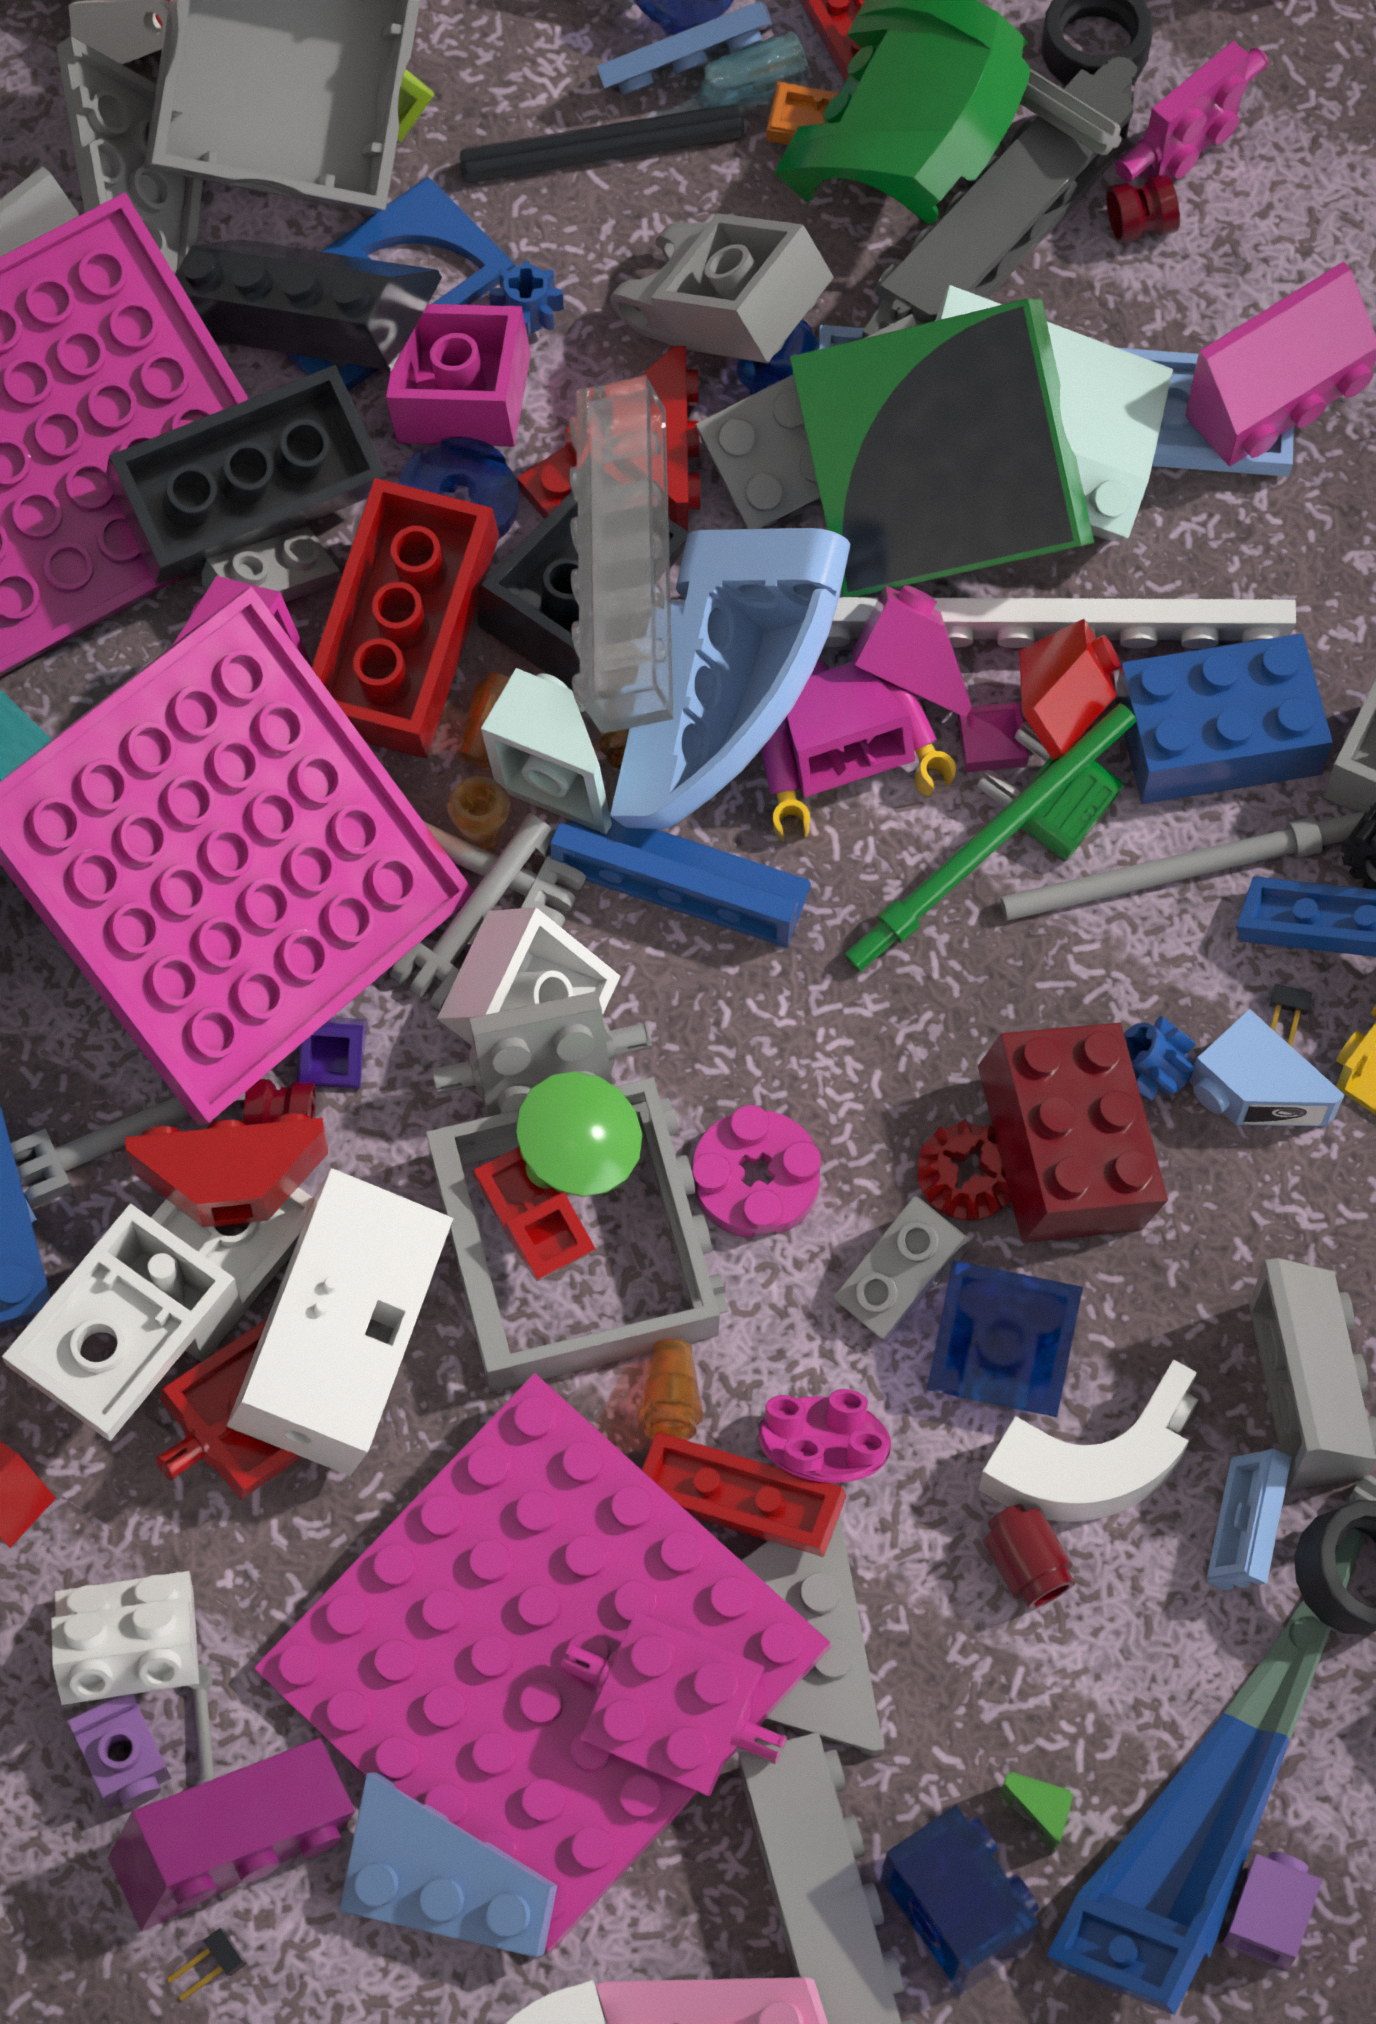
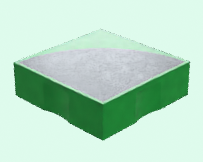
[790,298,1094,597]

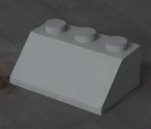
[1248,1258,1376,1490]

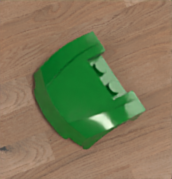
[774,0,1031,224]

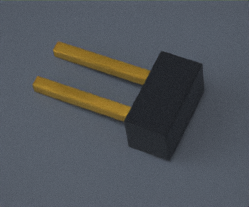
[1269,983,1312,1047]
[167,1928,248,2002]

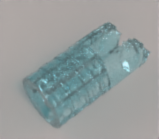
[701,31,809,107]

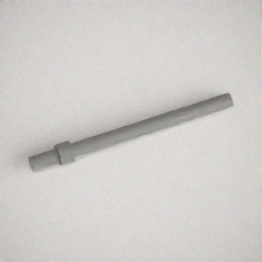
[1000,811,1364,921]

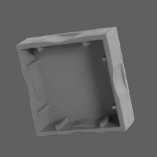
[143,0,420,214]

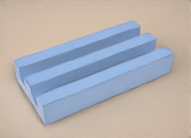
[1207,1449,1292,1590]

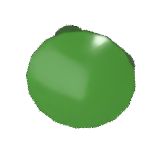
[515,1071,642,1197]

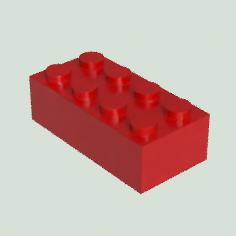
[311,478,500,759]

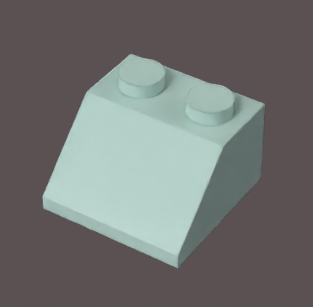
[481,668,612,834]

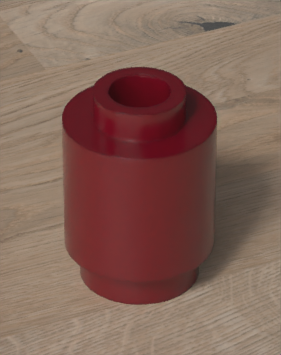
[982,1504,1075,1609]

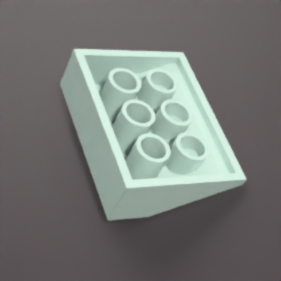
[935,285,1173,541]

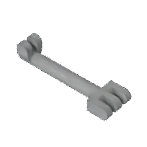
[390,813,555,1011]
[423,821,586,927]
[11,1097,192,1207]

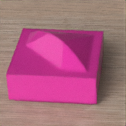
[957,702,1028,773]

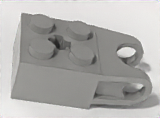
[610,213,834,363]

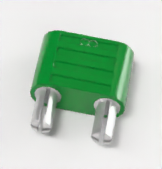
[977,722,1125,861]

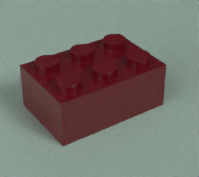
[977,1022,1168,1243]

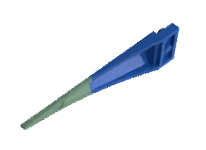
[1046,1528,1364,2015]

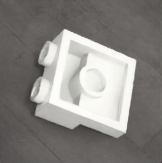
[52,1571,199,1705]

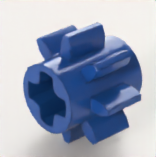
[489,261,564,338]
[1124,1016,1196,1101]

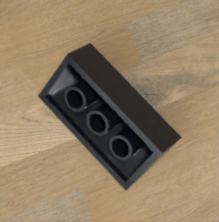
[175,239,442,371]

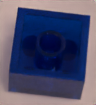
[880,1805,1039,1996]

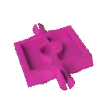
[1114,41,1269,183]
[560,1611,787,1797]

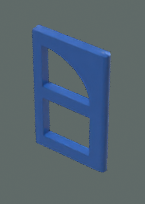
[285,177,515,392]

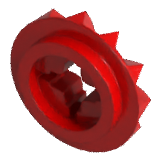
[917,1119,1011,1220]

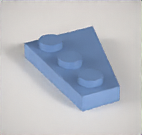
[596,1,774,95]
[339,1772,557,1957]

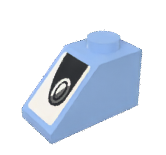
[1189,1009,1344,1126]

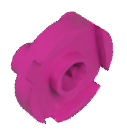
[693,1105,821,1237]

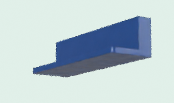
[550,816,811,948]

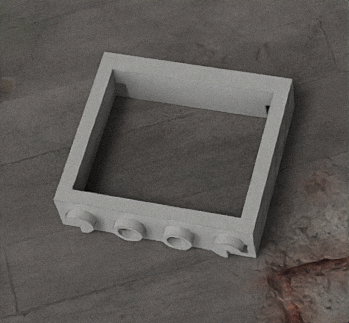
[426,1077,729,1392]

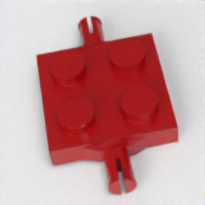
[155,1318,302,1500]

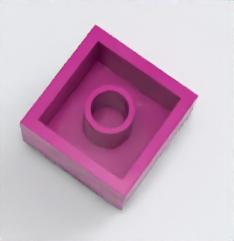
[386,304,531,447]

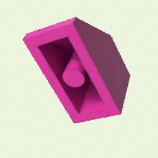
[852,585,972,718]

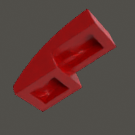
[473,1146,596,1282]

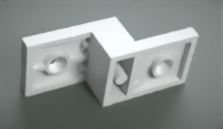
[2,1187,314,1441]

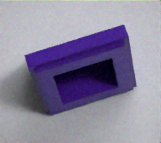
[296,1017,367,1089]

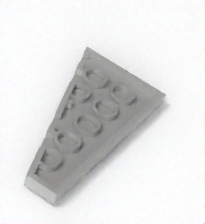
[56,36,203,274]

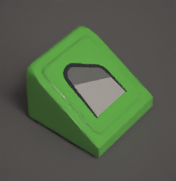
[1000,1772,1074,1853]

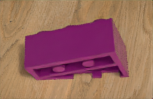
[108,1738,355,1932]

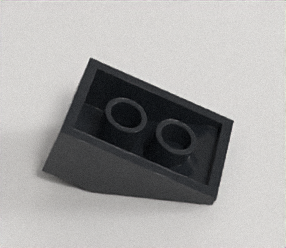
[477,468,689,692]

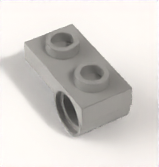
[201,526,340,602]
[833,1196,969,1340]

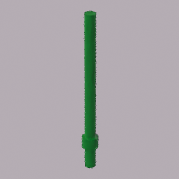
[844,703,1137,973]

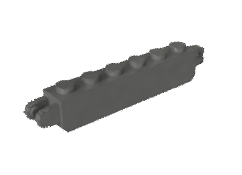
[862,55,1139,339]

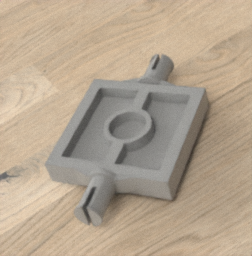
[432,991,652,1117]

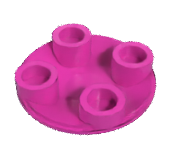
[758,1389,891,1483]

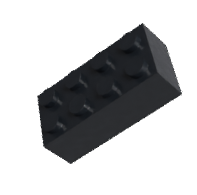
[106,364,387,585]

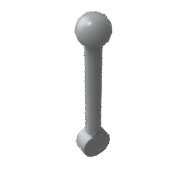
[187,1664,215,1786]

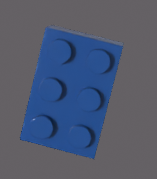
[1115,633,1333,804]

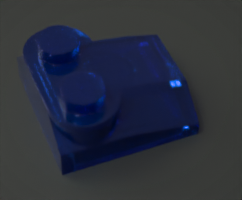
[927,1260,1083,1417]

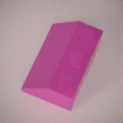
[1185,261,1376,467]

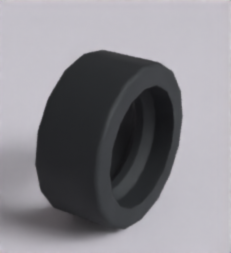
[1041,0,1153,86]
[1294,1500,1376,1635]

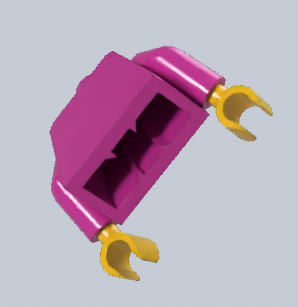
[761,660,956,842]

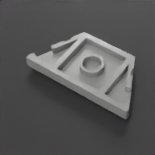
[741,1516,884,1757]

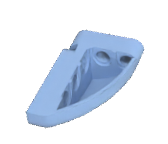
[610,528,851,829]

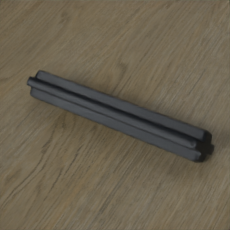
[459,103,745,183]

